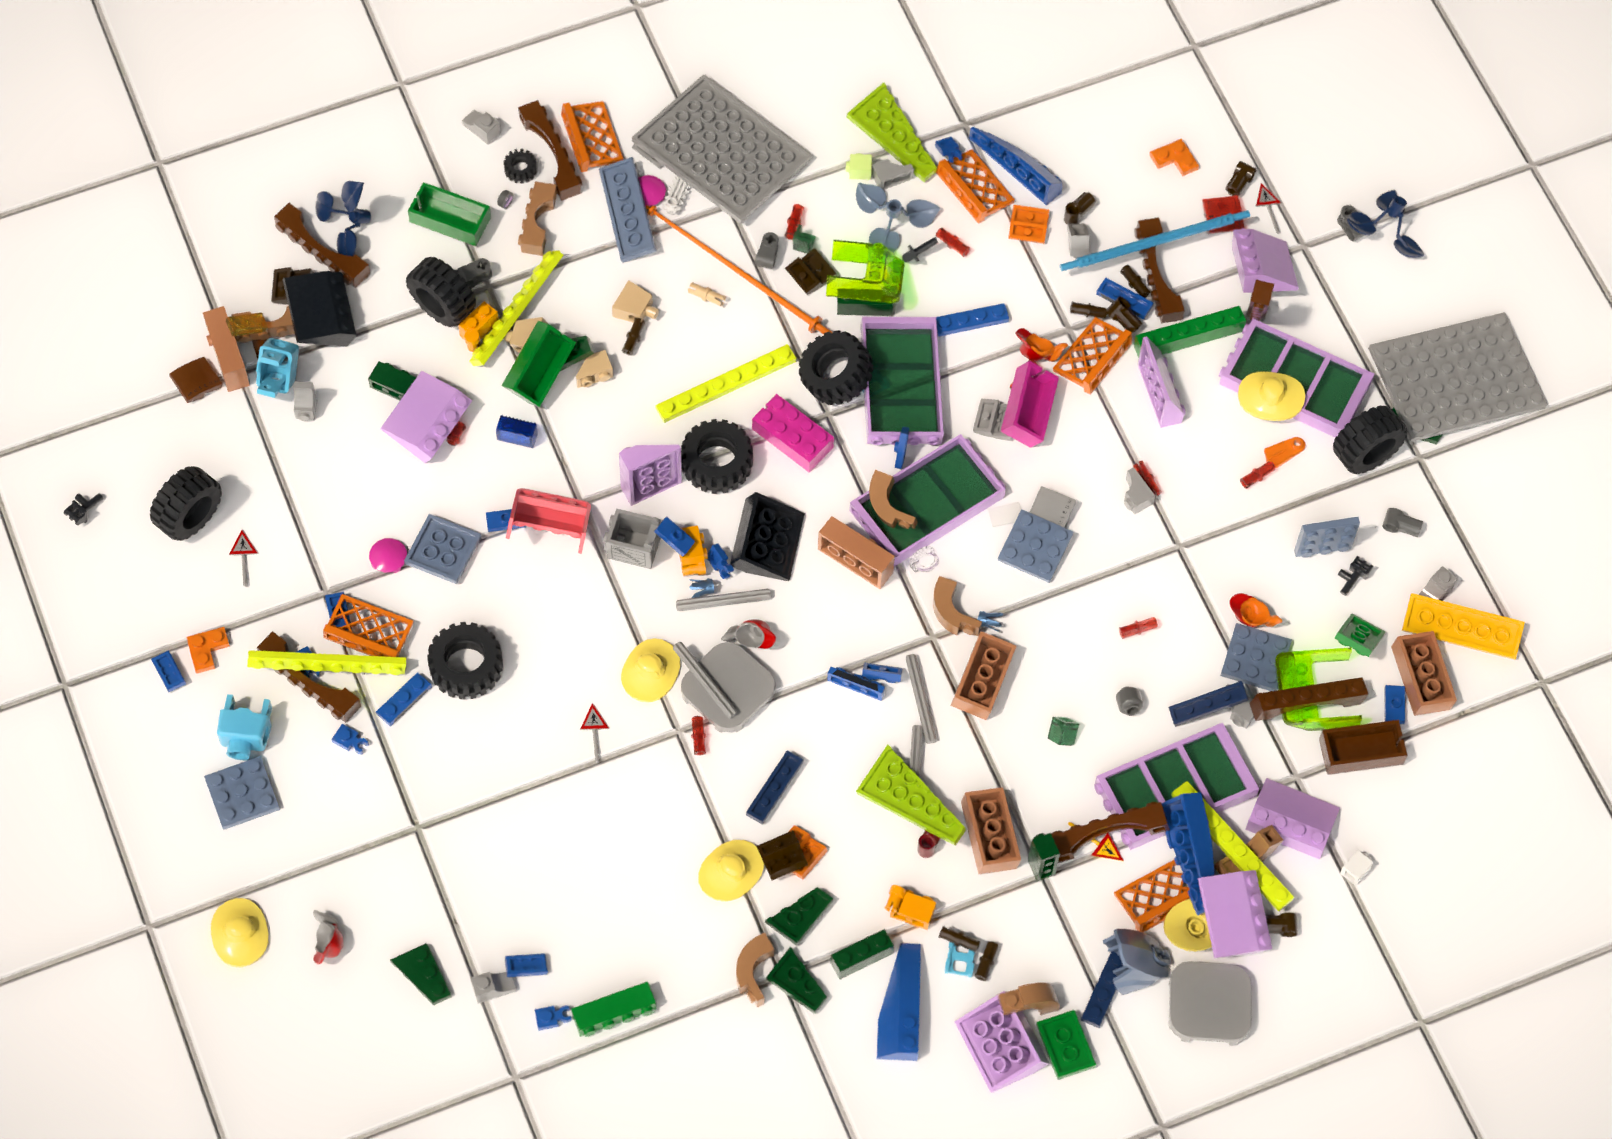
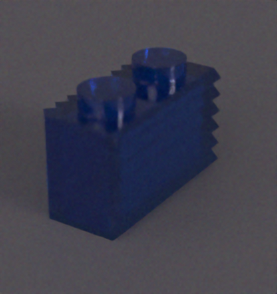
[496,415,538,448]

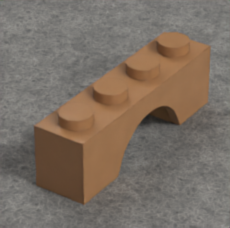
[518,181,557,256]
[231,306,295,343]

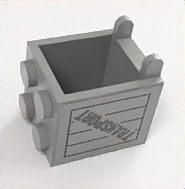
[603,508,661,569]

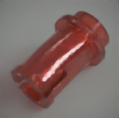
[446,421,466,446]

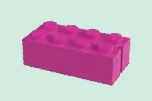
[1000,361,1059,448]
[752,394,834,473]

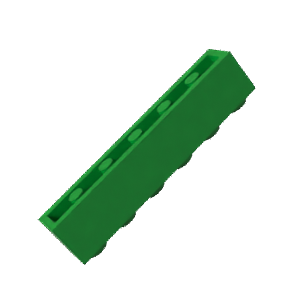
[1134,305,1246,358]

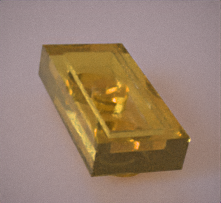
[226,312,268,336]

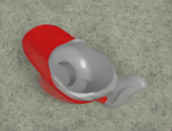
[721,619,776,649]
[313,910,344,964]

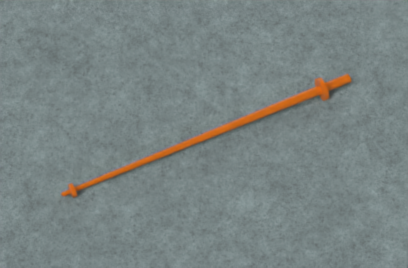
[646,205,833,335]

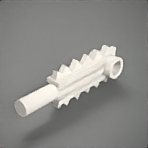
[662,176,691,214]

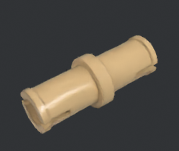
[688,282,726,307]

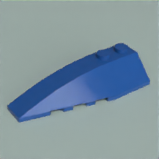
[969,127,1063,205]
[1162,793,1214,916]
[877,943,921,1061]

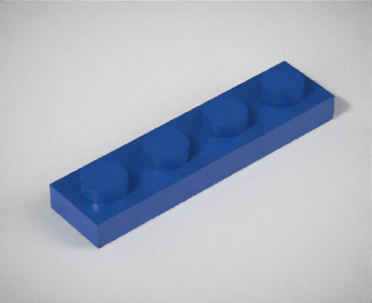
[936,303,1009,337]

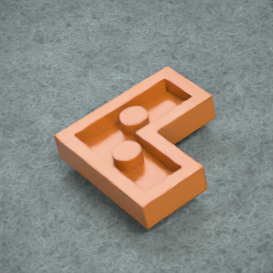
[1149,138,1199,177]
[186,627,230,674]

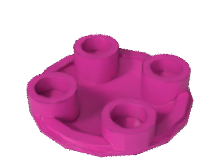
[639,175,666,206]
[369,538,407,573]

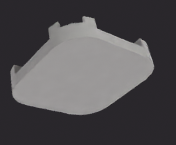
[681,642,775,733]
[1168,961,1251,1046]

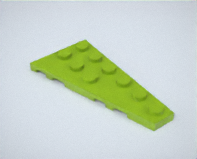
[846,82,937,182]
[856,744,966,846]

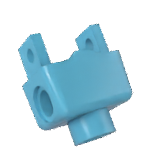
[256,338,299,398]
[217,694,272,760]

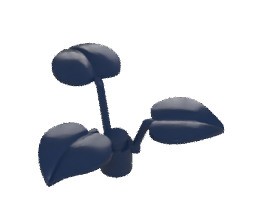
[315,181,371,256]
[1347,190,1424,258]

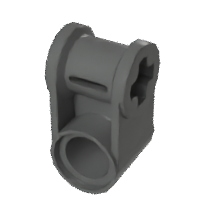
[1337,205,1365,242]
[755,232,779,270]
[456,258,492,289]

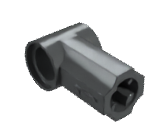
[1382,508,1423,538]

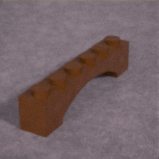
[518,100,583,201]
[274,202,371,288]
[1134,217,1185,323]
[1246,280,1274,321]
[257,631,361,723]
[1250,677,1369,721]
[1051,802,1170,863]

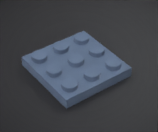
[997,509,1073,583]
[404,514,481,584]
[1294,517,1360,558]
[1220,623,1292,691]
[204,756,280,830]

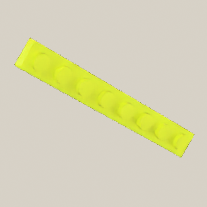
[469,250,563,366]
[655,344,796,423]
[247,650,406,675]
[1172,781,1294,912]

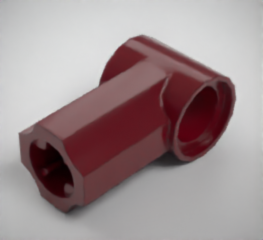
[917,830,941,858]

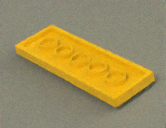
[1401,593,1525,660]

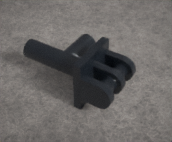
[902,237,939,263]
[63,493,103,526]
[1338,556,1374,596]

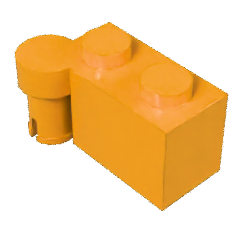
[458,301,499,352]
[679,526,708,577]
[884,885,936,930]

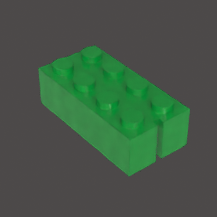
[408,182,491,246]
[501,321,576,407]

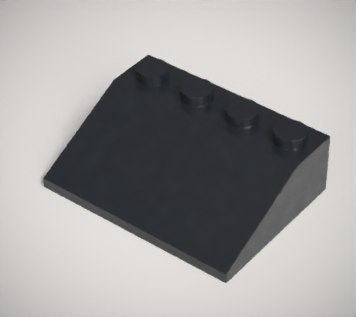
[283,271,357,347]
[730,492,805,581]

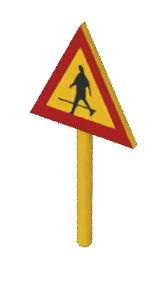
[1068,822,1124,861]

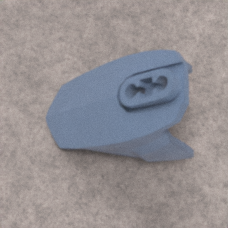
[1102,929,1171,995]

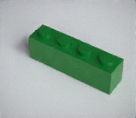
[571,981,656,1037]

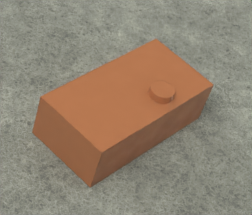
[202,306,250,392]
[818,516,895,589]
[950,631,1016,720]
[1391,631,1457,716]
[961,787,1021,874]

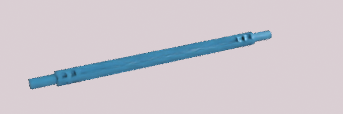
[1060,210,1250,271]

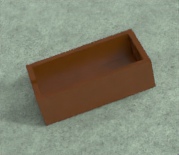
[1319,720,1408,775]

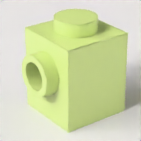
[846,153,872,180]

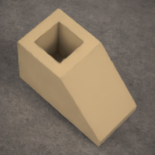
[576,350,613,388]

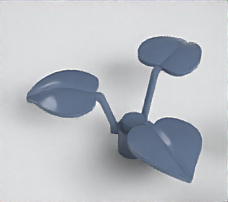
[856,182,940,257]

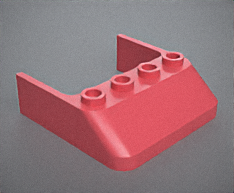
[506,488,591,554]

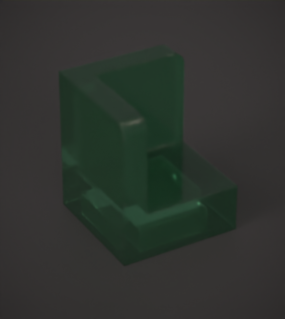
[793,224,816,254]
[1047,717,1079,746]

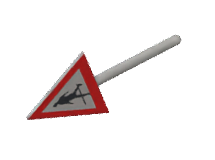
[1256,183,1281,233]
[229,530,258,587]
[580,703,609,763]

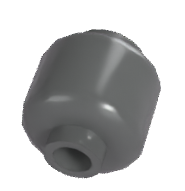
[1116,686,1143,716]

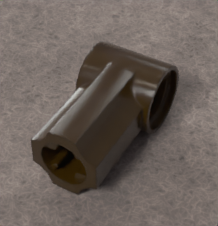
[1225,160,1257,197]
[1063,192,1096,224]
[1106,296,1143,334]
[1265,912,1298,937]

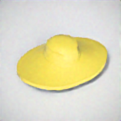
[1238,372,1305,421]
[621,638,680,702]
[698,840,764,901]
[211,898,268,967]
[1163,899,1212,952]

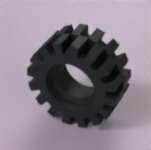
[504,148,537,184]

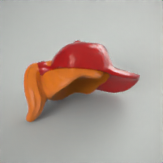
[1015,328,1068,362]
[1229,593,1283,627]

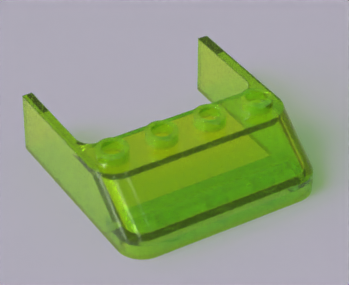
[826,239,905,303]
[1274,647,1362,731]

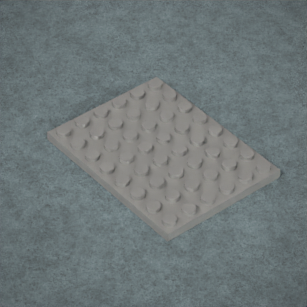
[632,74,812,224]
[1368,312,1548,442]

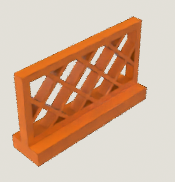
[561,101,623,172]
[936,149,1015,224]
[1053,317,1132,394]
[323,594,414,657]
[1114,860,1190,932]

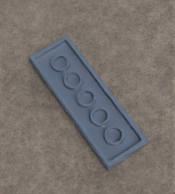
[599,157,657,263]

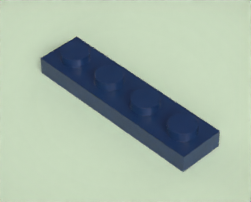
[1168,681,1249,727]
[746,750,804,825]
[1081,951,1124,1029]

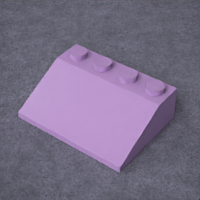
[1232,229,1299,293]
[1138,336,1185,428]
[380,371,472,463]
[619,445,682,506]
[1245,778,1340,860]
[1198,870,1272,958]
[955,991,1050,1093]

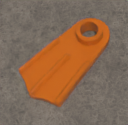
[1264,437,1305,468]

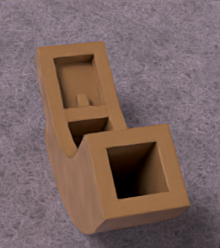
[869,470,918,529]
[933,576,982,636]
[1214,825,1283,875]
[736,932,774,1008]
[998,983,1060,1016]

